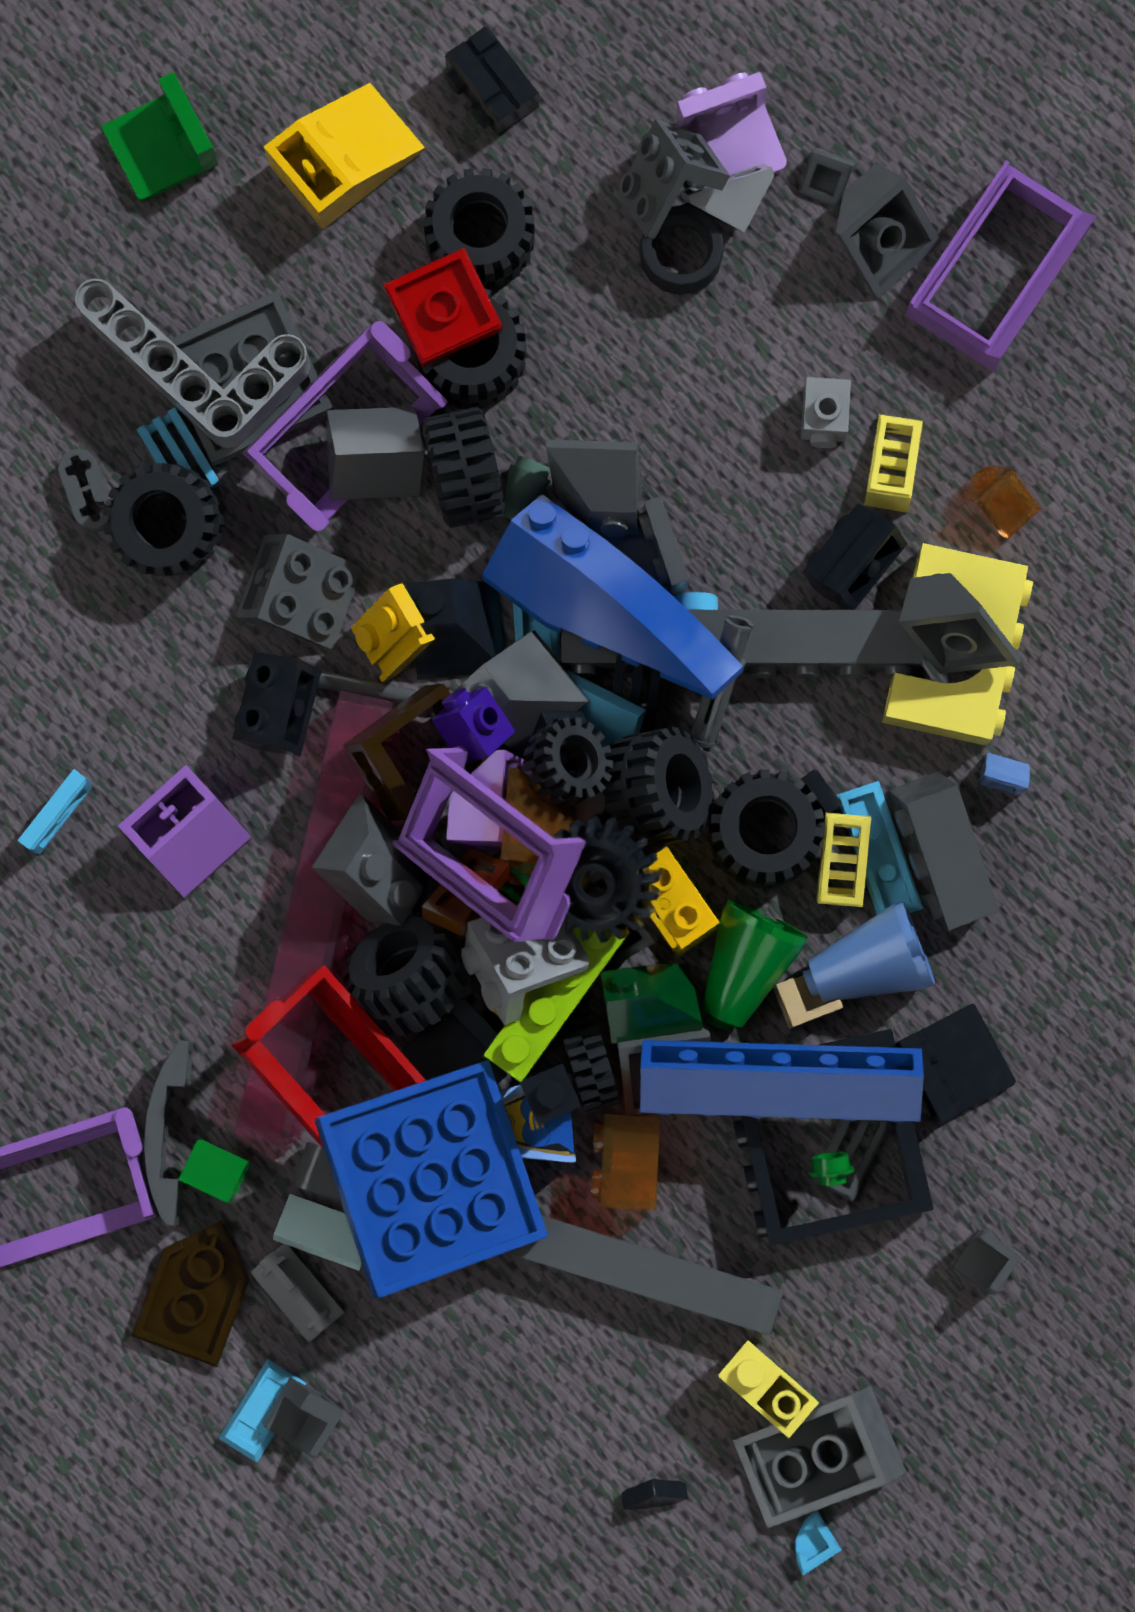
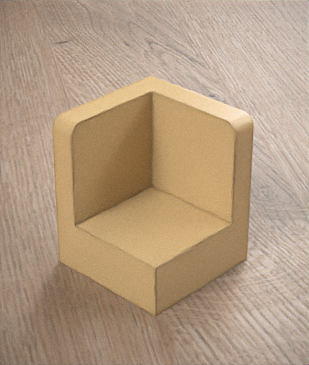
[773,975,844,1030]

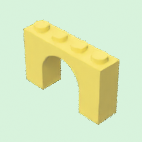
[882,543,1033,746]

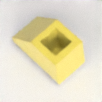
[718,1340,819,1438]

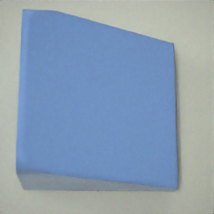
[979,753,1030,796]

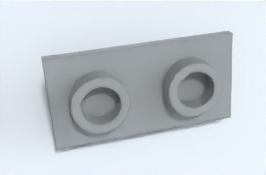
[250,1244,345,1343]

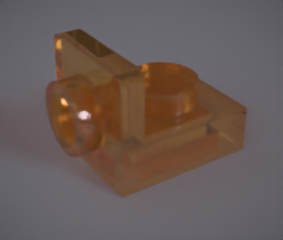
[962,465,1041,538]

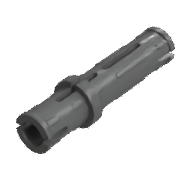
[690,615,754,748]

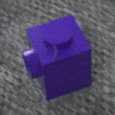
[431,687,515,763]

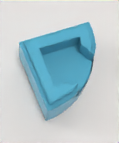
[795,1510,842,1575]

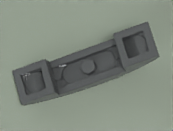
[144,1040,193,1226]

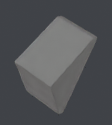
[680,164,774,232]

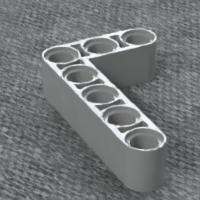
[75,278,310,448]

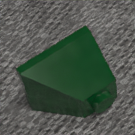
[600,963,703,1044]

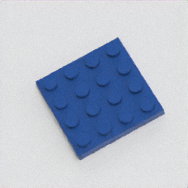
[314,1060,548,1299]

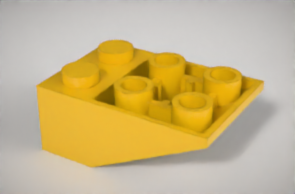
[264,83,425,229]

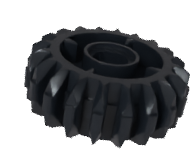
[554,816,662,943]

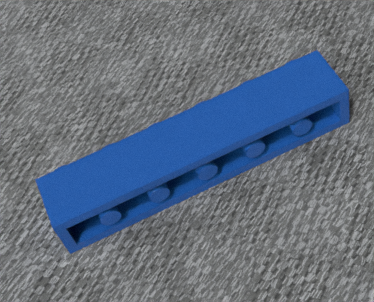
[640,1040,924,1123]

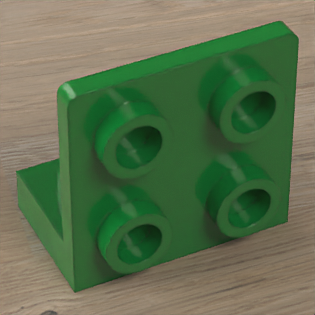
[102,71,219,202]

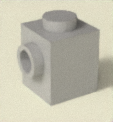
[801,377,851,448]

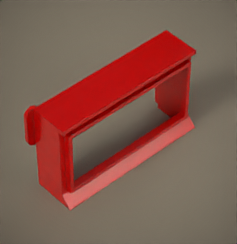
[231,965,426,1149]

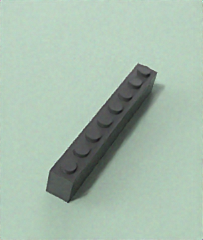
[561,610,923,678]

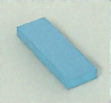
[836,781,923,915]

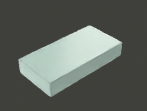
[273,1194,362,1271]

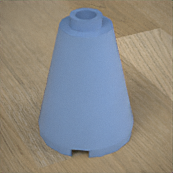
[803,901,935,1002]

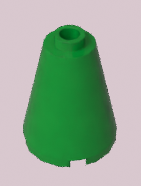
[701,899,808,1032]

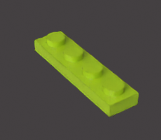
[483,927,628,1082]

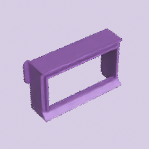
[905,160,1097,372]
[242,321,448,531]
[392,746,586,942]
[0,1107,159,1268]

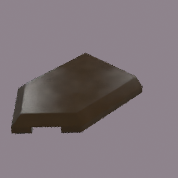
[131,1220,250,1367]

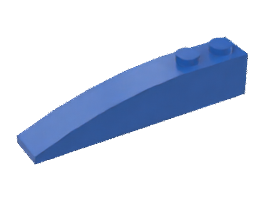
[482,494,743,699]

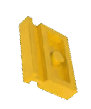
[350,583,435,683]

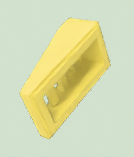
[864,415,923,513]
[816,812,871,907]

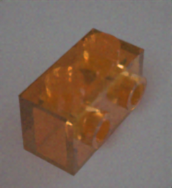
[591,1114,660,1210]

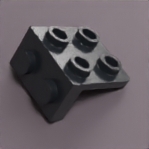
[401,994,508,1085]

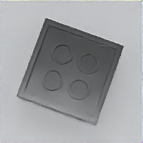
[161,291,333,467]

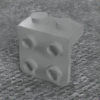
[461,905,589,1025]

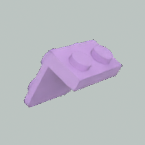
[676,72,787,174]

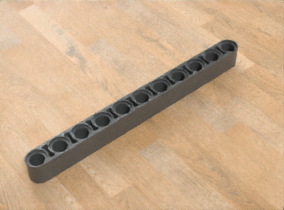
[292,1142,784,1336]

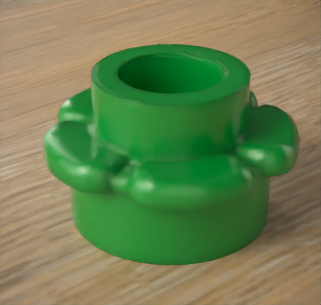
[808,1152,854,1186]

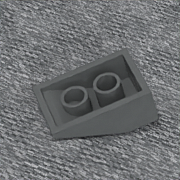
[733,1385,907,1529]

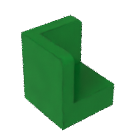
[178,1139,252,1204]

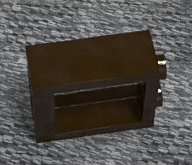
[343,683,488,821]

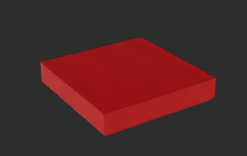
[383,248,503,368]

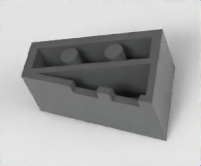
[888,772,1000,930]

